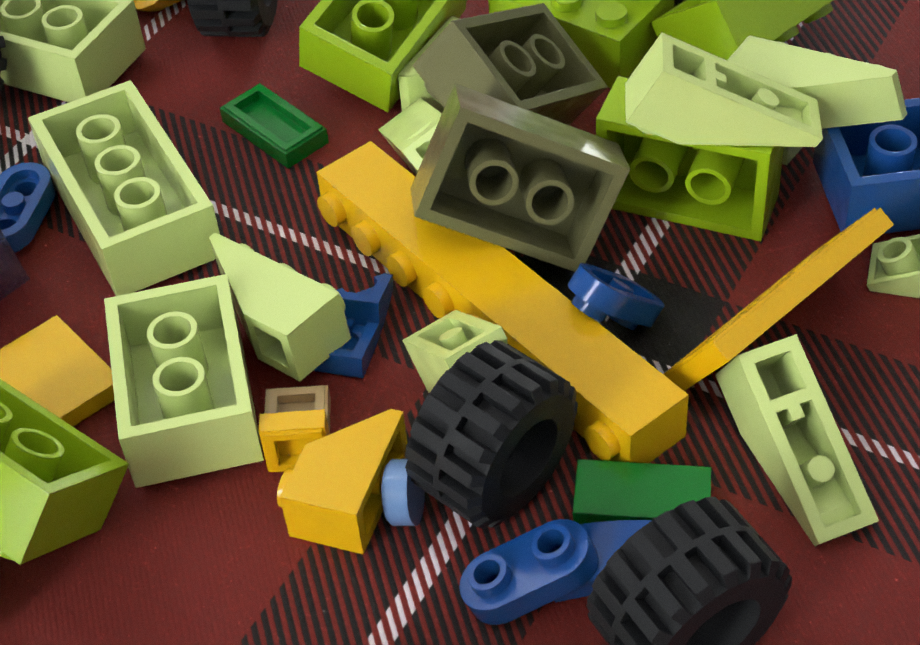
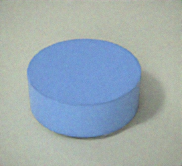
[381,458,425,526]

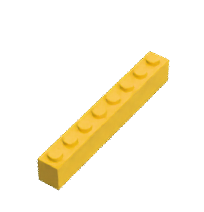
[316,141,689,463]

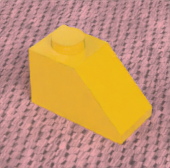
[277,409,408,555]

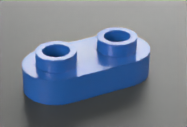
[0,162,56,254]
[567,263,665,330]
[459,519,598,625]

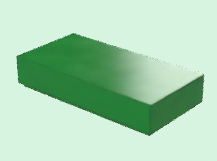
[220,83,329,169]
[573,459,711,524]

